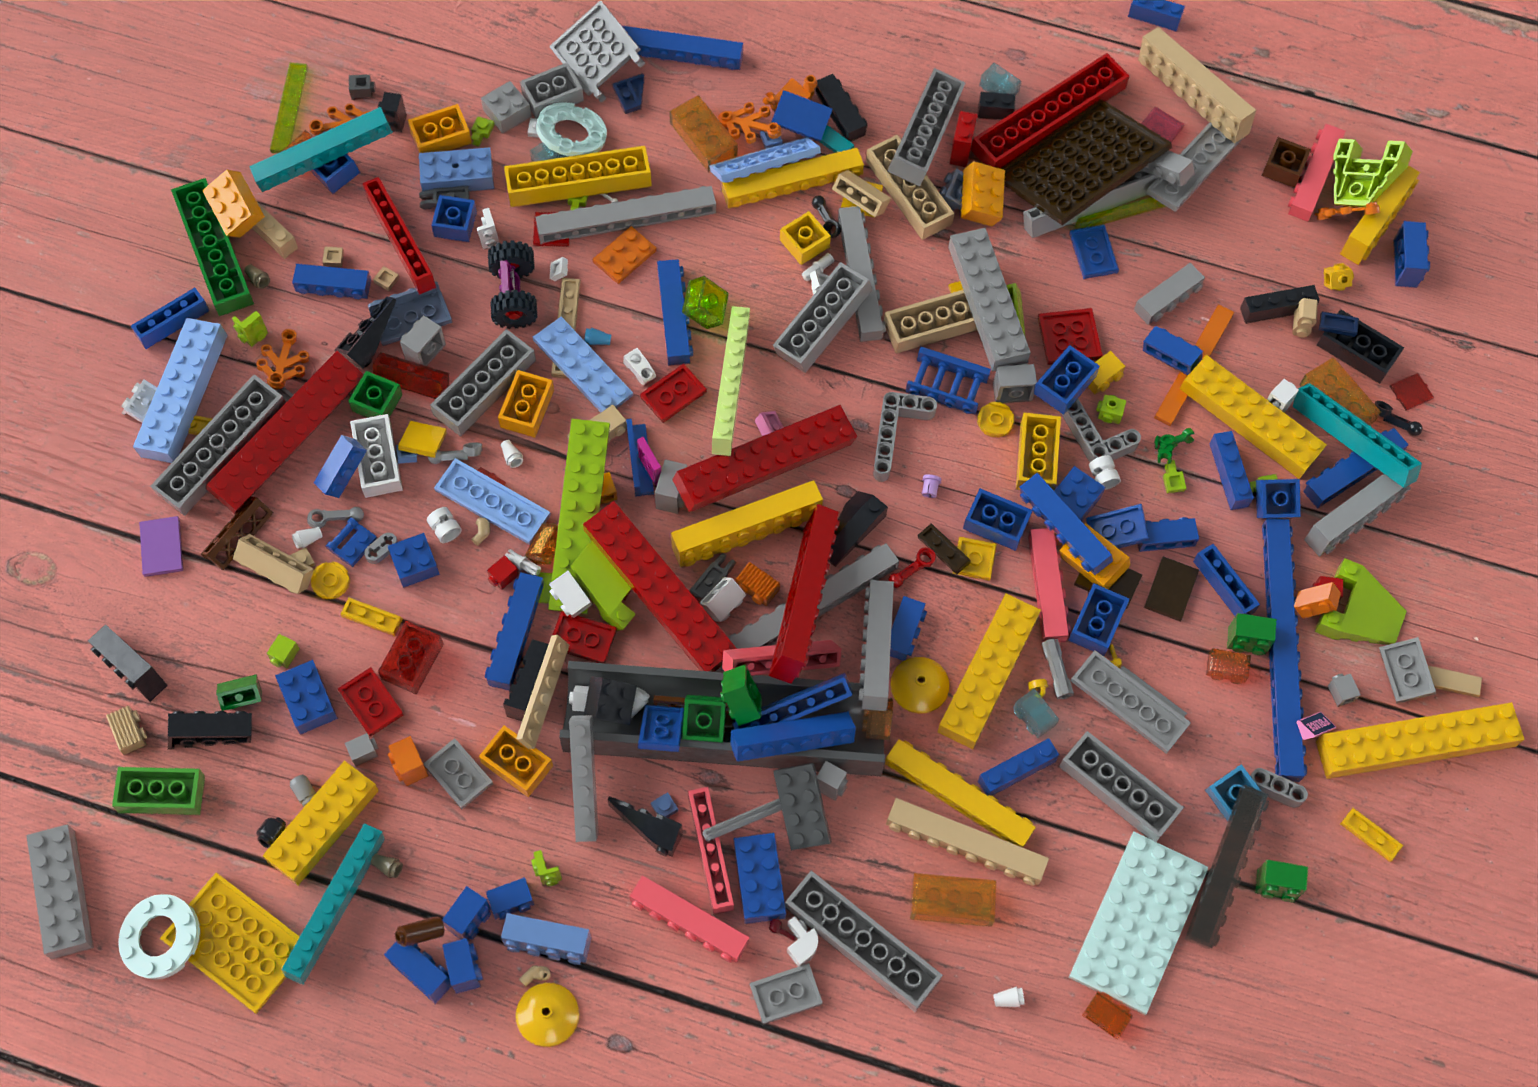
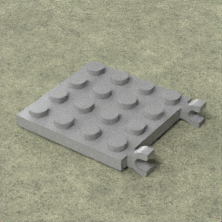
[549,0,646,103]

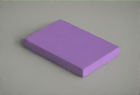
[139,516,183,577]

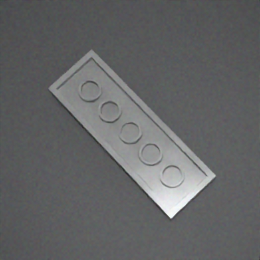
[1070,650,1191,754]

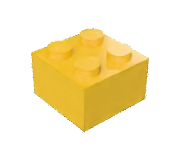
[780,211,831,265]

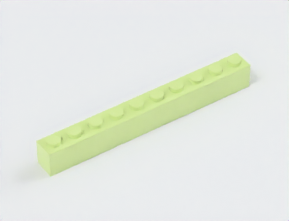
[712,306,750,456]

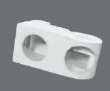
[623,348,656,385]

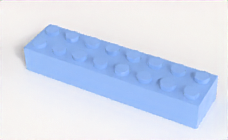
[133,318,228,463]

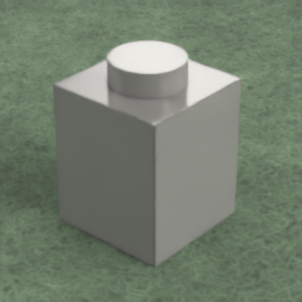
[1328,674,1361,707]
[345,733,379,767]

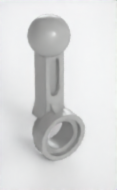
[428,442,482,464]
[307,507,364,528]

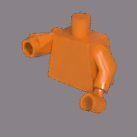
[762,75,817,112]

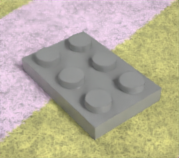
[1379,637,1436,704]
[423,738,493,809]
[750,963,823,1025]

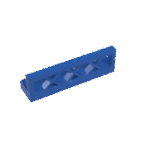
[626,419,654,497]

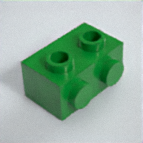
[216,674,262,711]

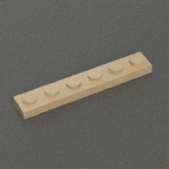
[516,635,570,749]

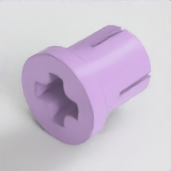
[922,474,942,498]

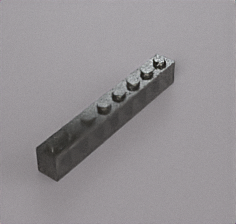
[1185,785,1269,949]

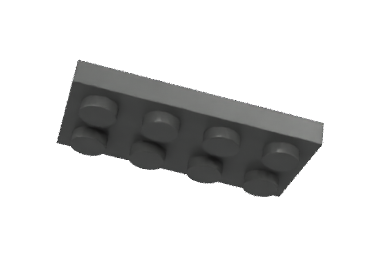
[773,763,832,850]

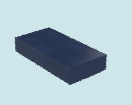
[1319,311,1359,337]

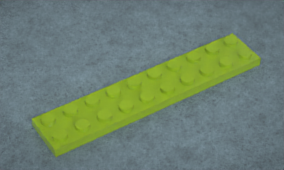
[548,419,610,614]

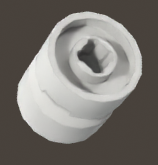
[1089,455,1121,490]
[427,507,462,543]

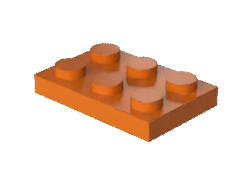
[593,226,657,284]

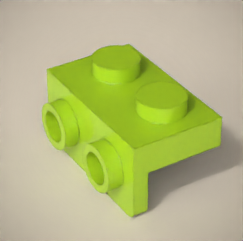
[232,311,268,347]
[531,850,562,887]

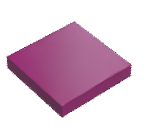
[637,437,661,486]

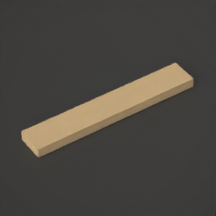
[551,278,581,378]

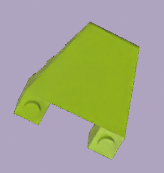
[1334,139,1413,207]
[570,540,635,631]
[1315,558,1407,645]

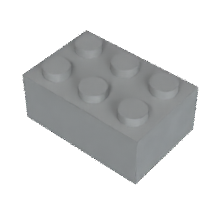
[520,62,584,119]

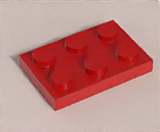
[640,363,707,423]
[552,611,617,664]
[338,667,404,737]

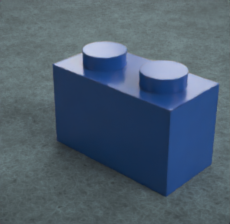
[486,877,534,920]

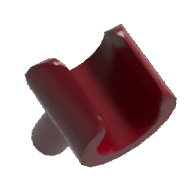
[769,919,796,941]

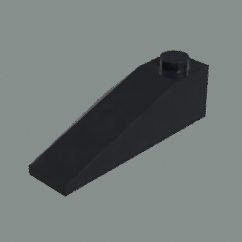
[334,296,396,369]
[828,491,888,567]
[608,796,683,857]

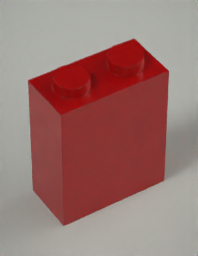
[949,111,978,167]

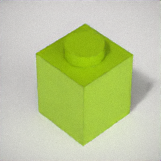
[267,634,300,668]

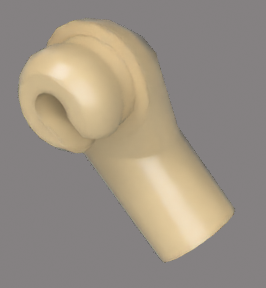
[471,517,490,546]
[519,966,551,987]

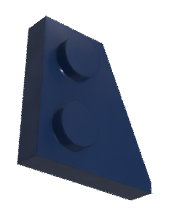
[612,73,644,114]

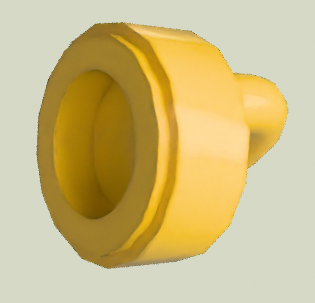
[1028,679,1048,699]

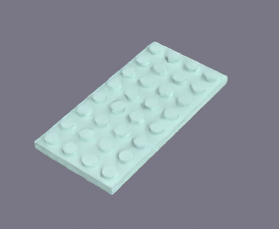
[1068,831,1209,1015]

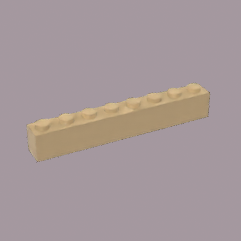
[886,798,1049,886]

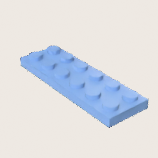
[709,137,821,183]
[533,317,633,413]
[434,458,551,545]

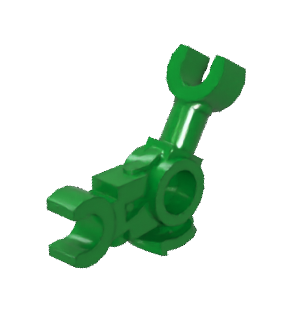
[1154,428,1194,464]

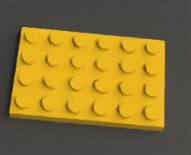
[160,872,300,1014]

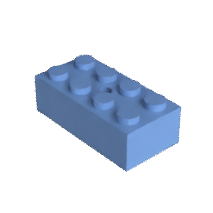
[419,147,494,191]
[501,913,592,965]

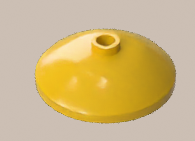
[890,657,949,714]
[516,983,579,1047]

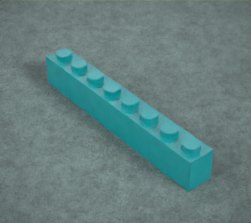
[249,107,393,192]
[1292,383,1422,488]
[281,823,385,985]

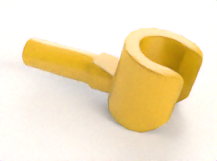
[1109,644,1122,669]

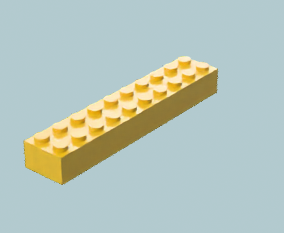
[1315,702,1525,779]

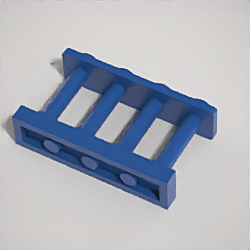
[906,347,991,414]

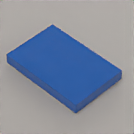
[771,90,832,142]
[1069,224,1119,279]
[1086,504,1150,549]
[638,705,684,752]

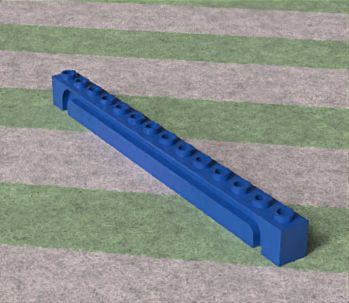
[1262,518,1307,782]

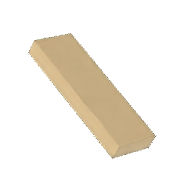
[1428,666,1482,698]

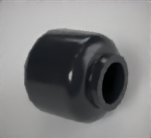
[257,817,286,848]

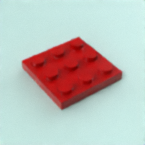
[1038,308,1103,365]

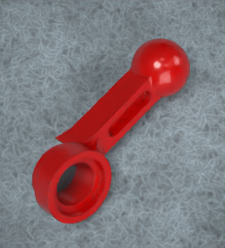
[888,547,936,588]

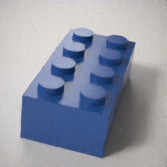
[734,833,786,924]

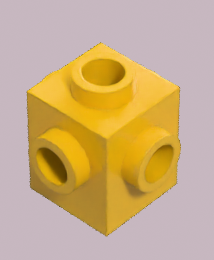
[1324,263,1354,291]

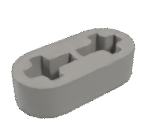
[364,533,398,564]

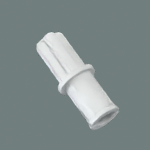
[802,253,834,281]
[505,549,541,576]

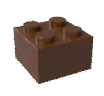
[1261,137,1311,188]

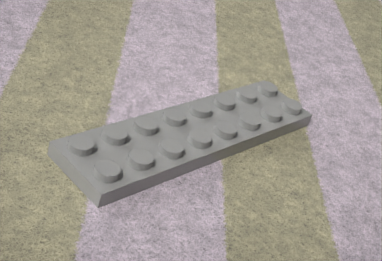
[1146,122,1252,212]

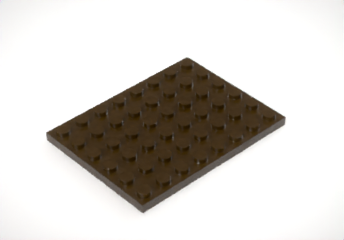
[1001,99,1172,226]

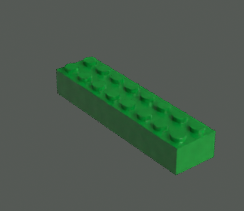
[171,178,254,316]

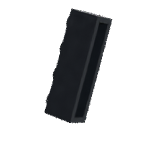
[814,74,868,142]
[1240,285,1320,324]

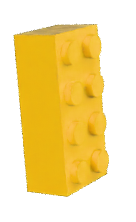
[1016,412,1061,490]

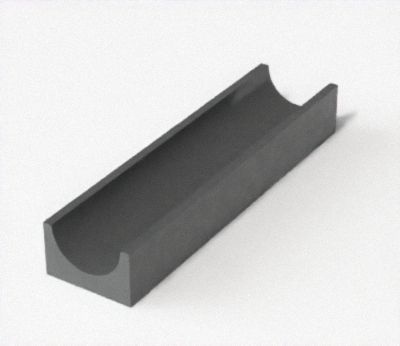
[559,661,889,777]

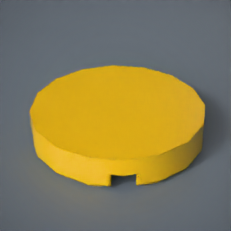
[977,402,1015,438]
[311,562,350,600]

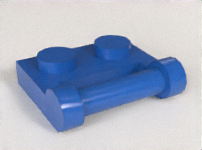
[325,517,377,568]

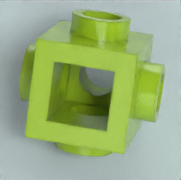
[1096,395,1127,424]

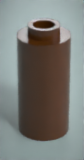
[395,916,445,947]

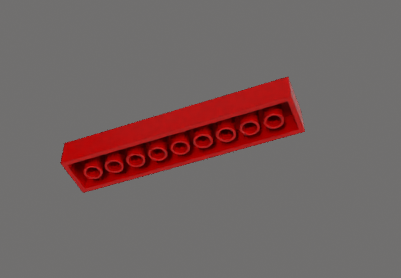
[971,53,1130,169]
[205,351,364,514]
[672,405,858,513]
[583,501,737,672]
[769,504,840,684]

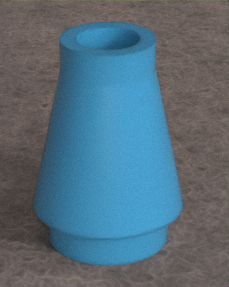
[584,327,611,345]

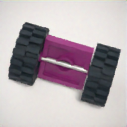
[488,240,538,329]

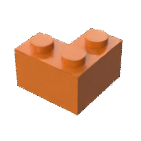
[387,736,428,786]

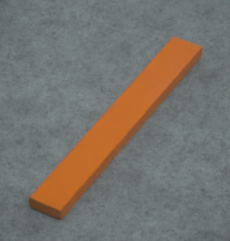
[1154,304,1234,426]

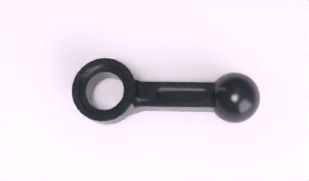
[812,195,841,238]
[1373,401,1423,436]

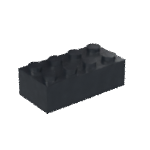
[1317,309,1405,384]

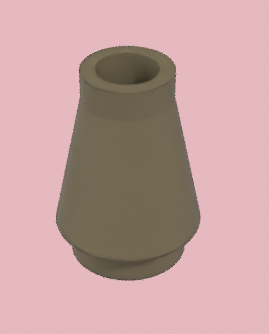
[244,264,270,289]
[371,854,403,878]

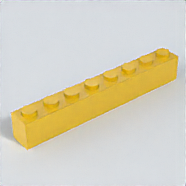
[722,148,864,208]
[885,739,1036,848]

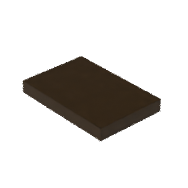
[1144,556,1199,622]
[1074,568,1142,609]

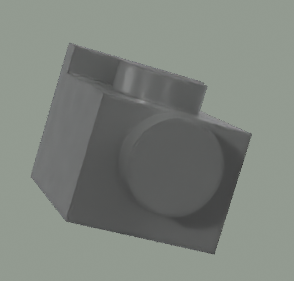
[349,74,376,100]

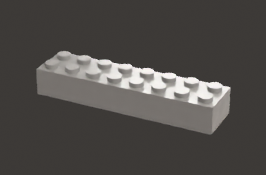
[887,68,965,187]
[948,228,1031,371]
[150,374,286,516]
[785,871,943,1012]

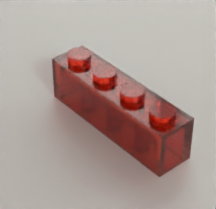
[372,352,449,399]

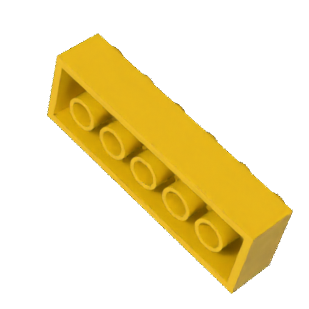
[1340,165,1420,265]
[262,760,379,886]

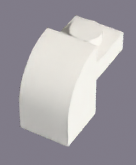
[787,916,818,967]

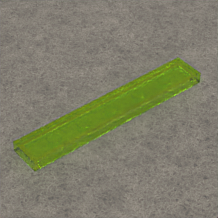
[270,62,308,154]
[1075,197,1167,229]

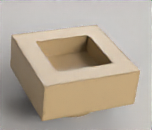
[323,247,344,267]
[373,266,399,291]
[289,547,316,568]

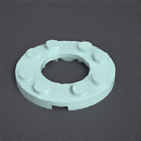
[536,102,607,157]
[119,894,200,979]

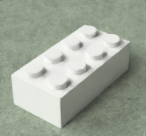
[350,414,403,498]

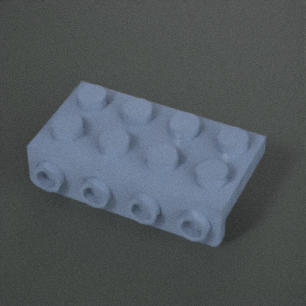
[368,282,453,346]

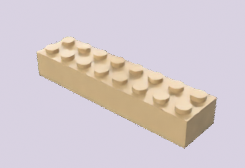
[1138,27,1256,144]

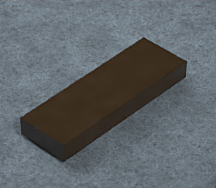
[917,523,971,575]

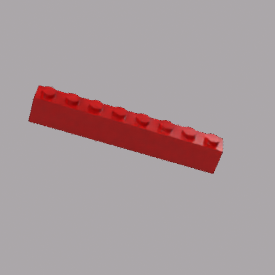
[362,177,436,295]

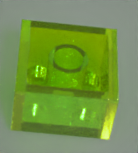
[682,276,729,329]

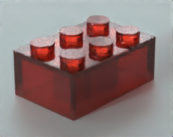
[378,621,444,695]

